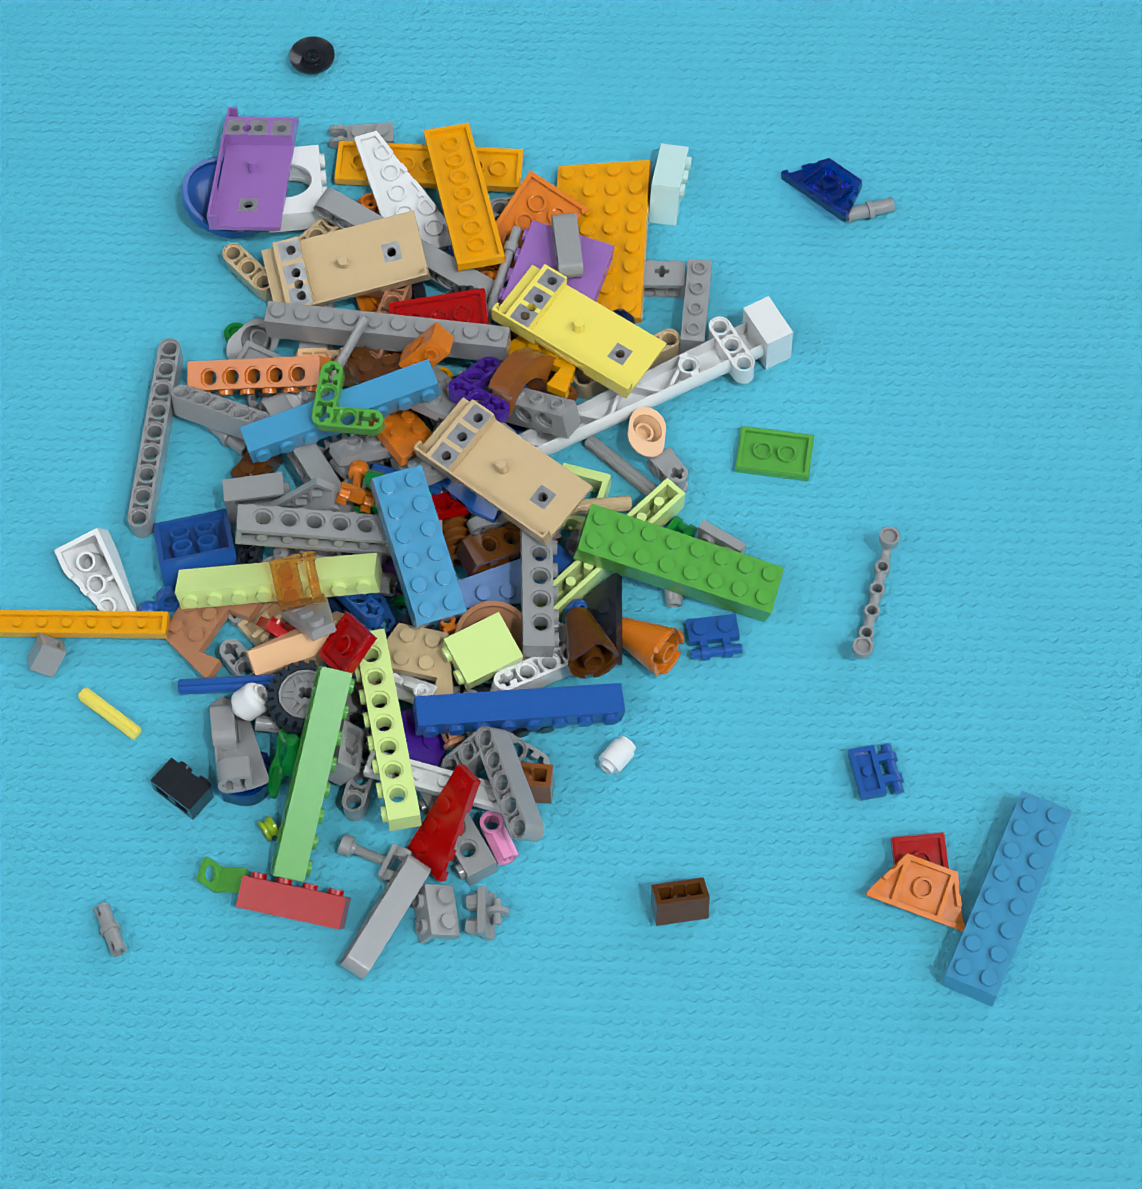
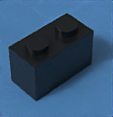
[150,757,214,820]

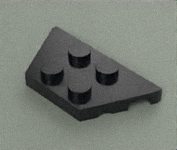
[583,572,622,665]

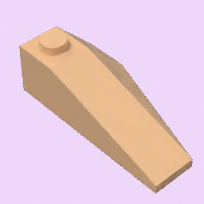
[246,611,344,675]

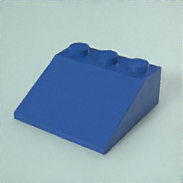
[153,509,237,587]

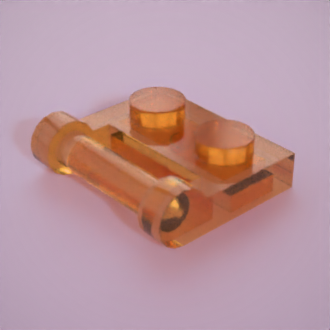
[269,551,326,612]

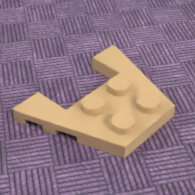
[355,623,454,695]

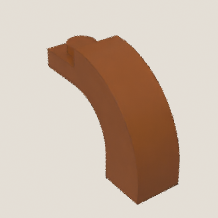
[488,347,555,421]

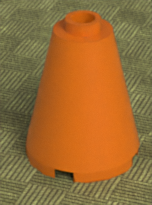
[622,617,684,677]

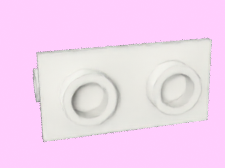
[393,673,437,704]

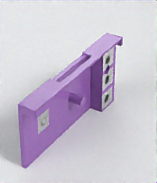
[207,107,299,231]

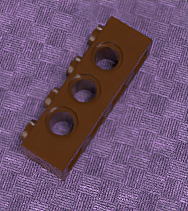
[456,522,562,577]

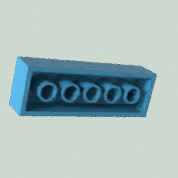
[369,465,467,630]

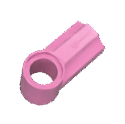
[480,811,519,866]

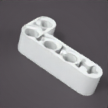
[490,622,572,691]

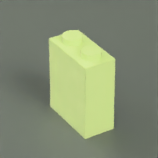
[441,612,523,690]

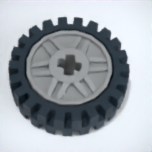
[267,660,331,737]

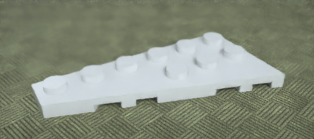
[354,131,451,251]

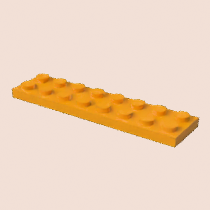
[423,123,505,271]
[334,141,524,193]

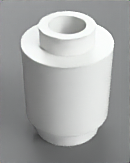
[599,736,636,775]

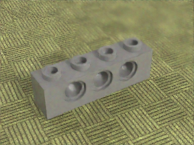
[680,259,712,354]
[483,387,581,439]
[418,791,498,886]

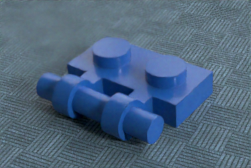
[685,613,743,661]
[848,743,904,801]

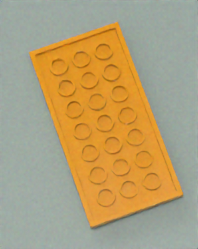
[557,160,651,323]

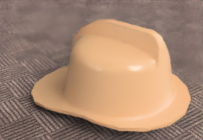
[627,407,666,457]

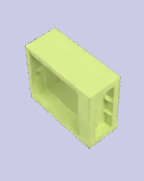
[559,463,611,531]

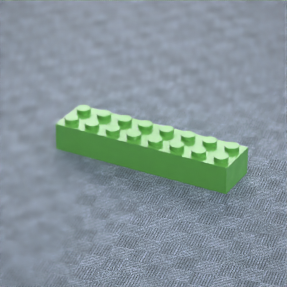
[573,504,784,622]

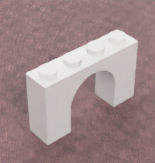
[270,145,327,233]

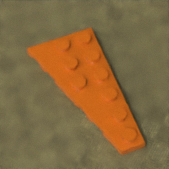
[474,170,589,275]

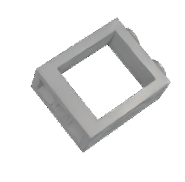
[222,472,290,525]

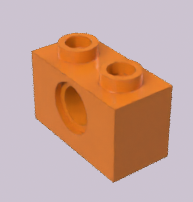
[398,322,455,368]

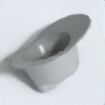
[226,318,279,360]

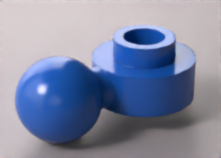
[138,586,180,612]

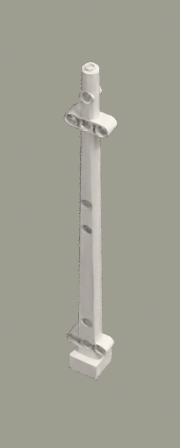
[263,296,793,563]

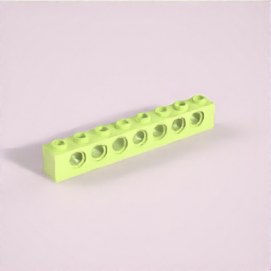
[355,629,421,831]

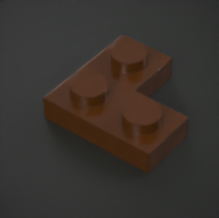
[346,346,402,384]

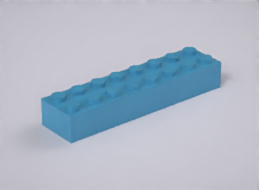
[942,791,1072,1007]

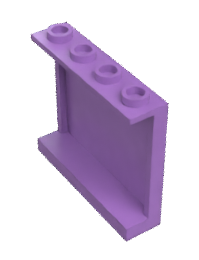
[498,220,614,311]

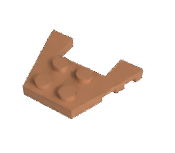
[164,602,264,678]

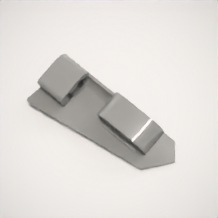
[210,696,269,793]

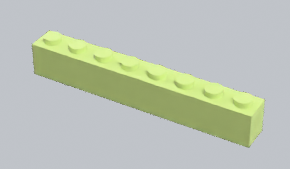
[535,478,685,631]
[175,553,382,609]

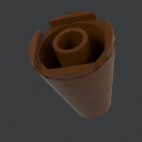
[565,607,619,679]

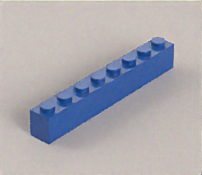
[412,683,625,738]

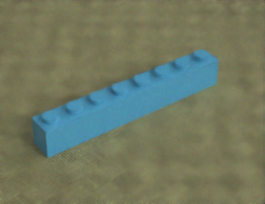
[240,359,441,463]

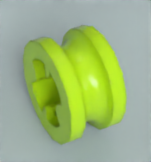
[257,815,279,842]

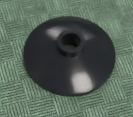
[289,36,335,74]

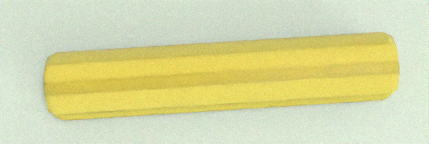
[78,687,142,740]

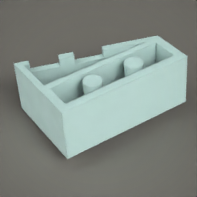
[649,143,692,226]

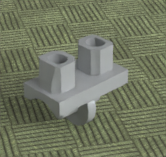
[465,886,509,941]

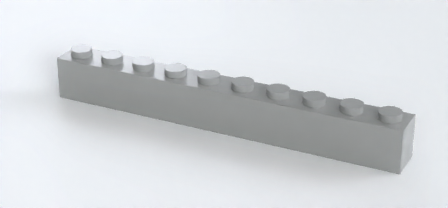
[264,301,511,363]

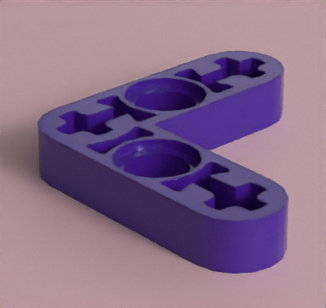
[448,357,510,423]

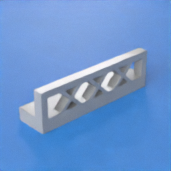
[265,477,340,526]

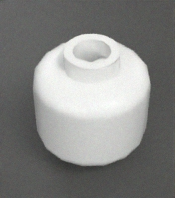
[231,682,268,721]

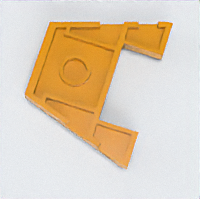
[500,336,576,398]

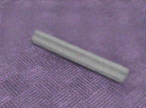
[585,435,658,496]

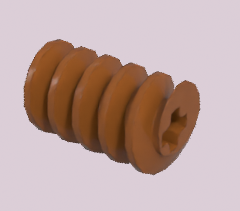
[442,514,470,566]

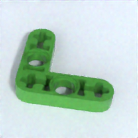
[312,361,385,435]

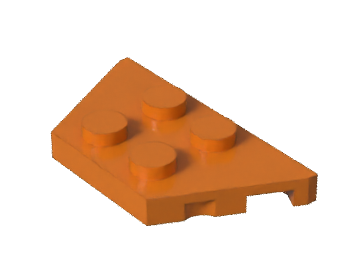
[369,409,433,466]
[865,853,965,932]

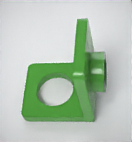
[196,857,249,894]

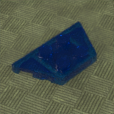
[781,158,862,222]

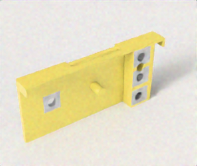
[492,264,667,399]

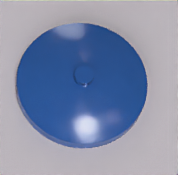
[181,157,260,238]

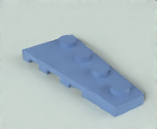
[458,558,541,610]

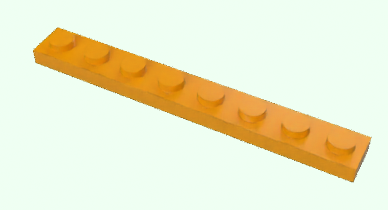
[0,610,170,639]

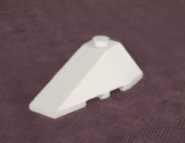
[54,528,138,611]

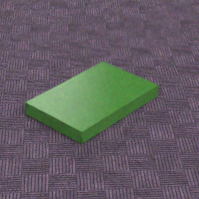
[735,426,814,482]

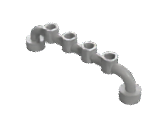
[852,526,900,659]

